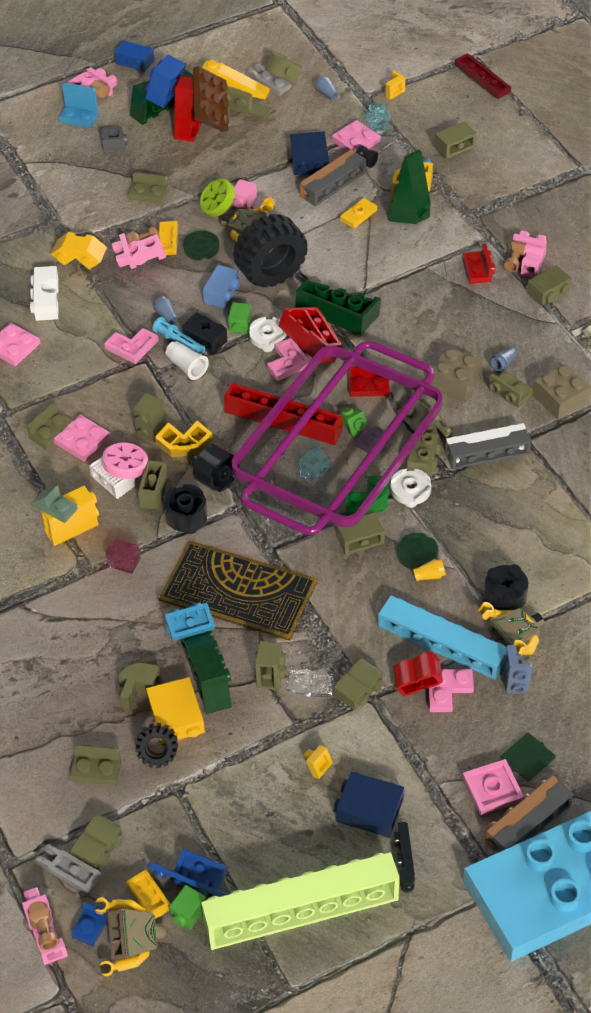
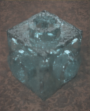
[365,104,391,132]

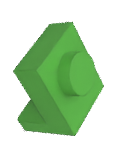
[339,407,369,437]

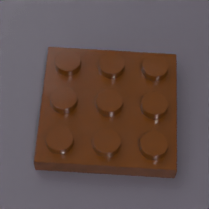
[193,66,229,132]

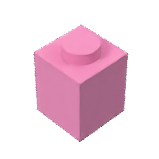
[232,179,257,210]

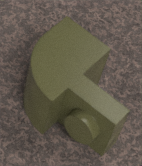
[265,50,302,83]
[118,663,161,711]

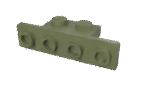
[227,86,272,119]
[398,386,454,438]

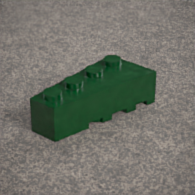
[130,70,193,125]
[295,281,381,336]

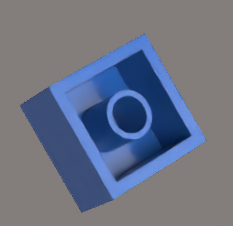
[145,55,186,108]

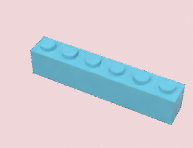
[378,596,507,680]

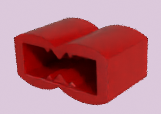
[393,652,443,696]

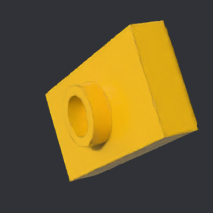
[340,198,377,229]
[159,221,179,255]
[126,869,171,919]

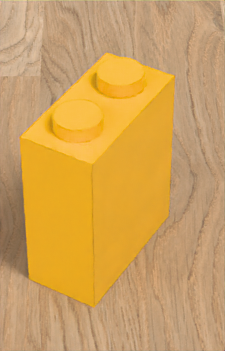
[40,485,99,546]
[146,677,205,744]

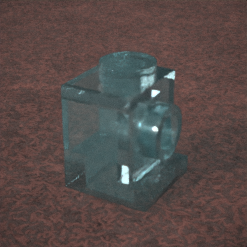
[298,446,330,481]

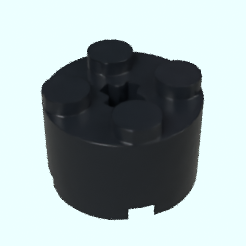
[192,443,239,492]
[164,484,207,534]
[483,564,529,610]

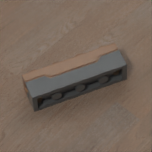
[300,150,366,206]
[485,775,573,853]

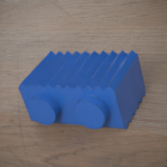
[115,40,155,72]

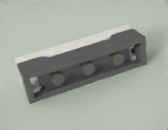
[445,423,531,470]

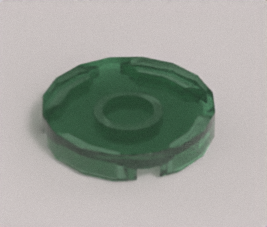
[183,231,220,260]
[397,533,439,570]

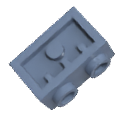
[503,645,533,693]

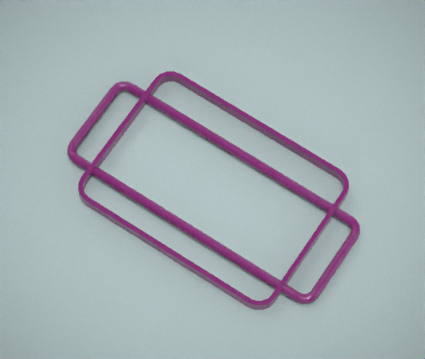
[232,341,442,535]

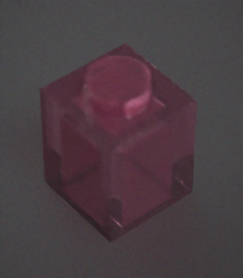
[106,539,141,574]

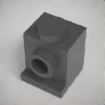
[101,127,127,154]

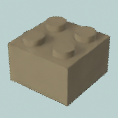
[430,347,483,401]
[533,363,591,420]

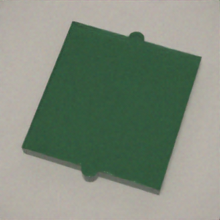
[500,732,556,782]

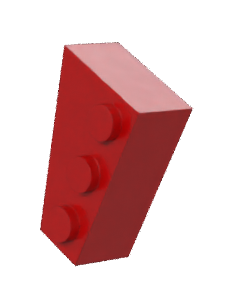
[174,76,202,142]

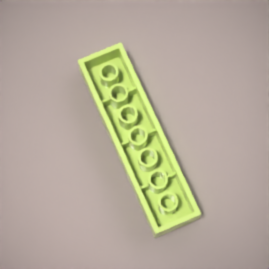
[201,852,400,950]

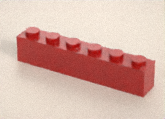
[224,383,343,445]

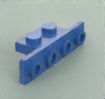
[148,849,229,897]

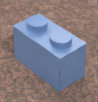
[203,265,241,308]

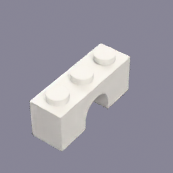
[30,266,59,321]

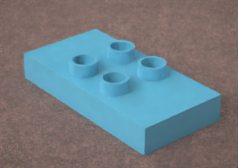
[463,811,591,962]

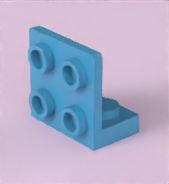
[59,82,99,128]
[165,603,215,641]

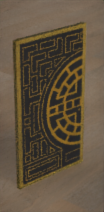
[159,541,318,641]

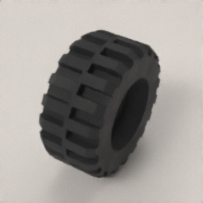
[233,214,308,287]

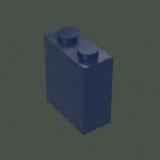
[290,131,329,175]
[333,771,404,838]

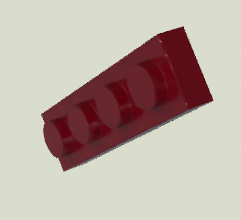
[455,53,511,99]

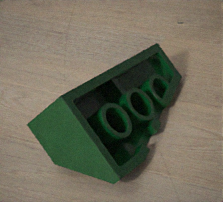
[388,150,431,224]

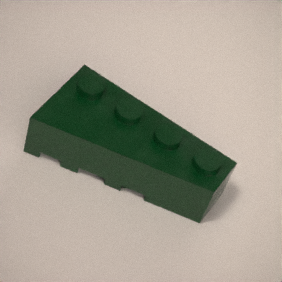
[180,630,232,715]

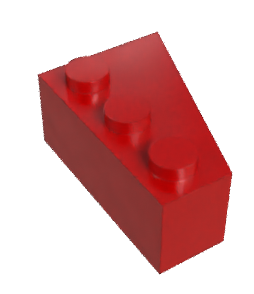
[278,307,342,364]

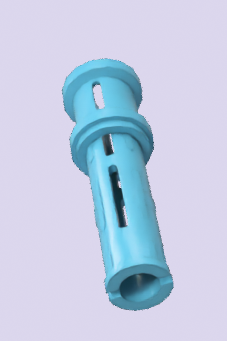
[152,317,205,355]

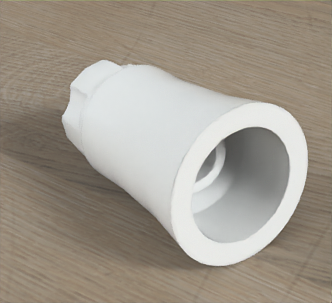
[165,341,209,380]

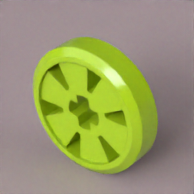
[199,178,235,217]

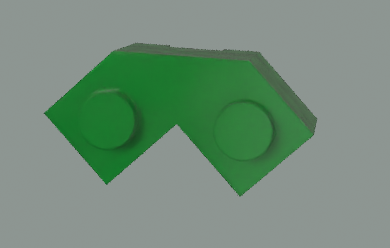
[346,476,388,516]

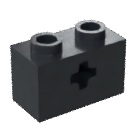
[182,312,228,355]

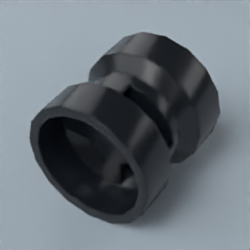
[355,145,378,168]

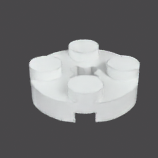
[249,317,287,352]
[390,469,431,508]

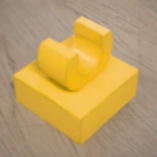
[303,745,333,779]

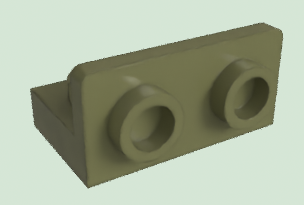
[128,172,169,204]
[488,370,534,408]
[27,403,73,450]
[70,745,122,785]

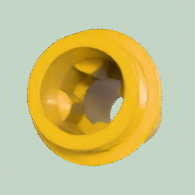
[413,558,446,581]

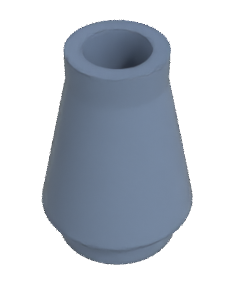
[315,76,339,100]
[154,296,178,325]
[490,347,517,372]

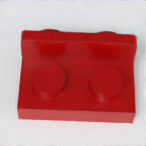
[463,243,495,284]
[350,366,390,397]

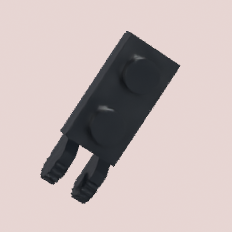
[394,822,415,893]

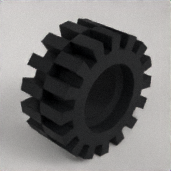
[135,723,178,768]

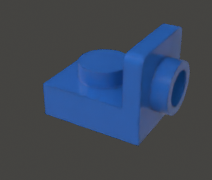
[71,903,107,947]

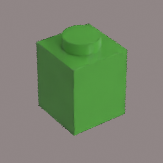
[228,302,252,334]
[169,885,206,930]

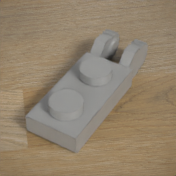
[246,63,291,96]
[35,844,101,895]

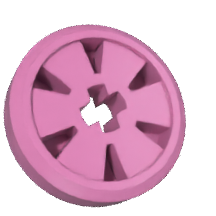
[102,443,148,479]

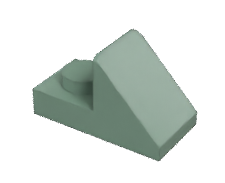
[31,485,78,523]

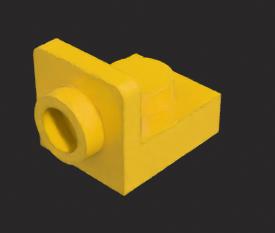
[385,70,405,100]

